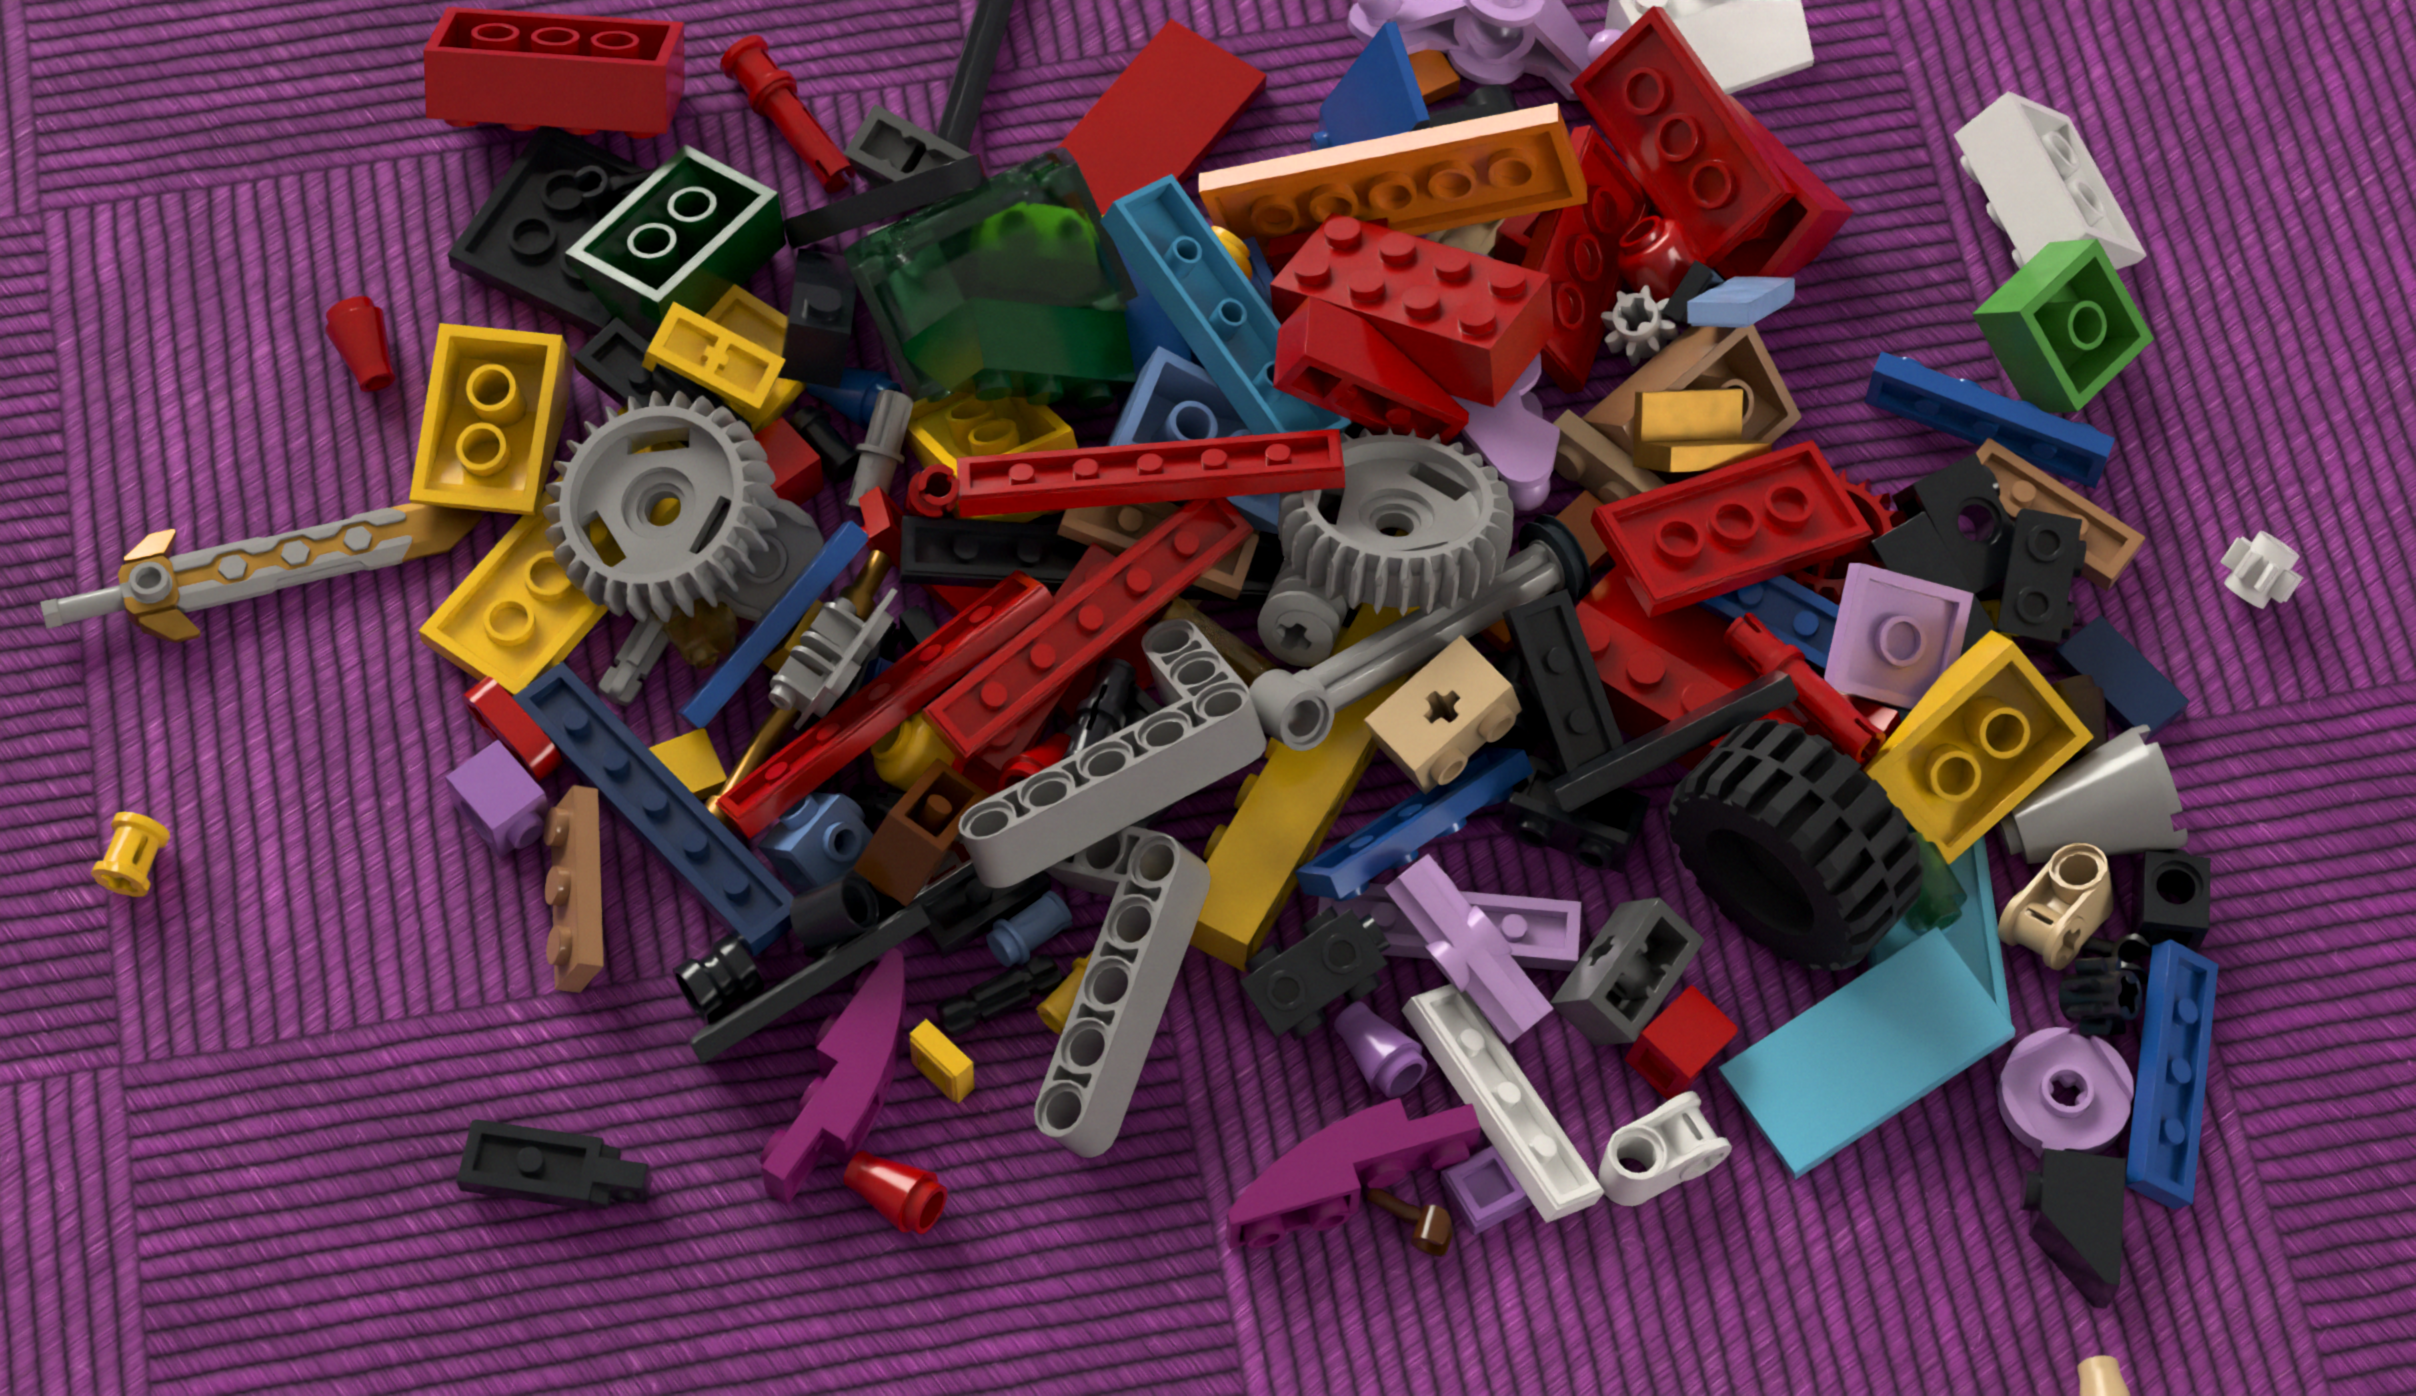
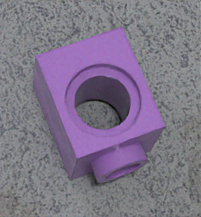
[445,740,549,859]

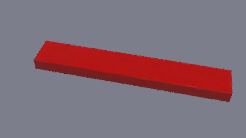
[957,429,1345,517]
[921,497,1254,765]
[715,570,1056,839]

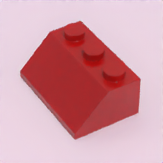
[1634,95,1854,280]

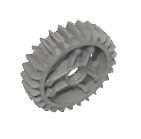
[542,390,779,623]
[1277,426,1514,616]

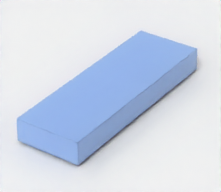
[1687,276,1795,328]

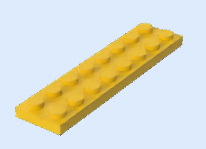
[418,284,807,697]

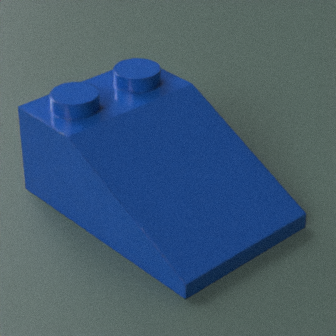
[1310,21,1430,151]

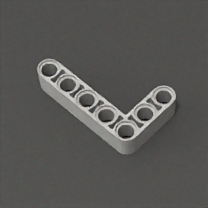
[959,618,1267,888]
[1034,826,1211,1158]

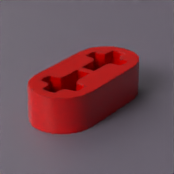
[462,676,563,784]

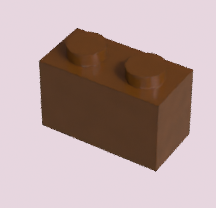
[853,758,991,907]

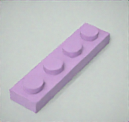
[1318,883,1581,972]

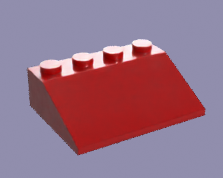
[1575,565,1824,771]

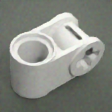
[1598,1091,1732,1206]

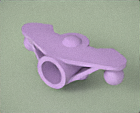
[1348,0,1623,101]
[1446,252,1560,511]

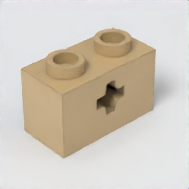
[1364,635,1522,795]

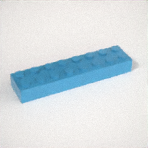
[1100,174,1352,435]

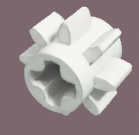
[1601,285,1679,366]
[2220,531,2303,609]

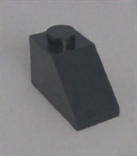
[2020,1148,2126,1309]

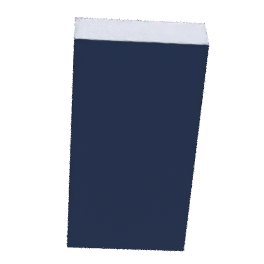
[2052,615,2190,744]

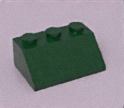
[565,144,787,344]
[902,297,1136,410]

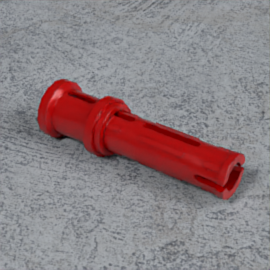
[719,35,856,194]

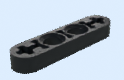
[783,153,989,250]

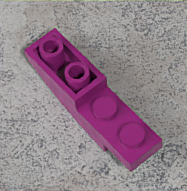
[760,947,906,1206]
[1226,1097,1481,1249]

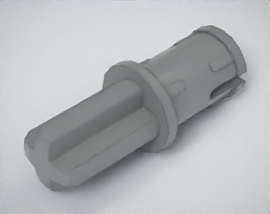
[845,390,913,512]

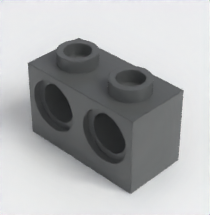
[843,104,991,233]

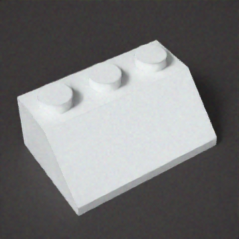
[1604,0,1814,95]
[1954,91,2147,270]

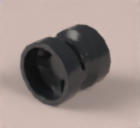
[673,934,764,1024]

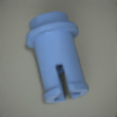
[986,890,1073,967]

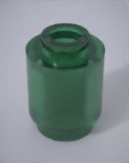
[1903,832,1967,932]

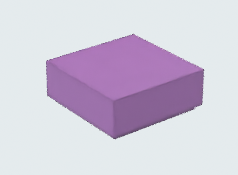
[1440,1146,1532,1236]

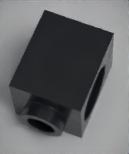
[2131,849,2211,953]

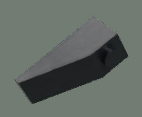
[778,248,858,389]

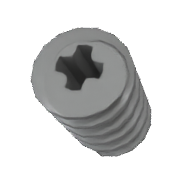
[1257,558,1350,667]

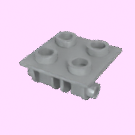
[768,587,897,730]

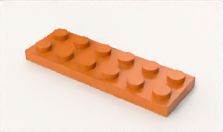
[1199,103,1587,264]

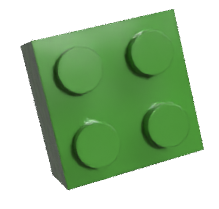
[1972,239,2154,413]

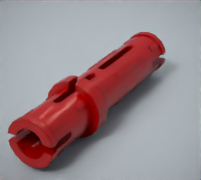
[903,464,960,518]
[1723,612,1886,765]

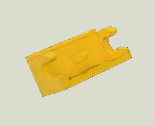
[641,301,786,424]

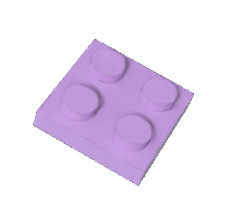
[1824,563,1974,712]

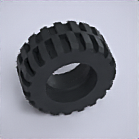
[1668,719,1924,972]

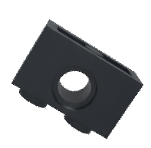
[1891,453,2015,594]

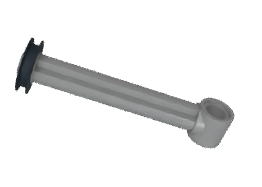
[1249,514,1592,751]

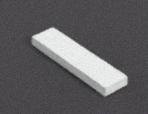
[1402,984,1605,1223]

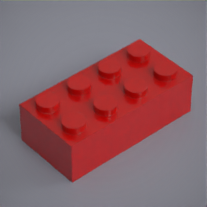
[423,7,685,139]
[1270,212,1554,408]

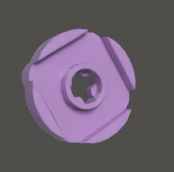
[1996,1027,2134,1159]

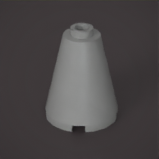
[1998,724,2188,864]

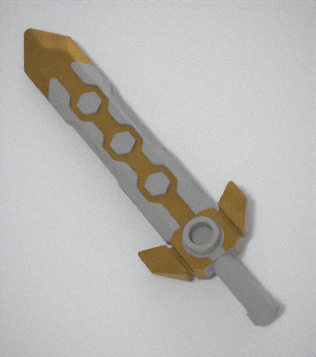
[40,503,482,643]

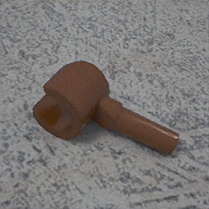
[1367,1188,1453,1257]

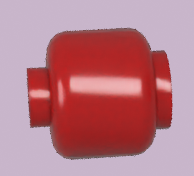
[1616,216,1707,304]

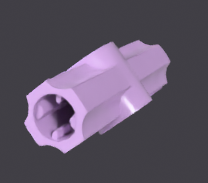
[1384,854,1554,1045]

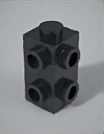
[1240,906,1391,1041]

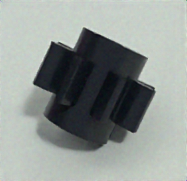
[2059,957,2142,1037]

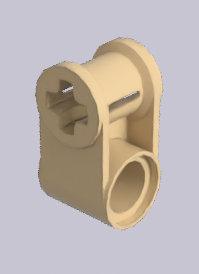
[1998,843,2114,971]

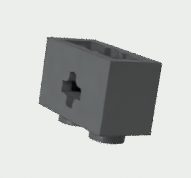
[1549,897,1705,1046]

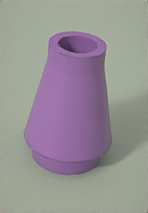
[1334,1002,1427,1098]

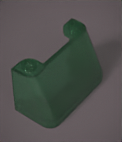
[843,147,1139,403]

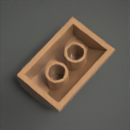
[1581,324,1802,485]

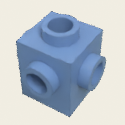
[757,791,874,893]

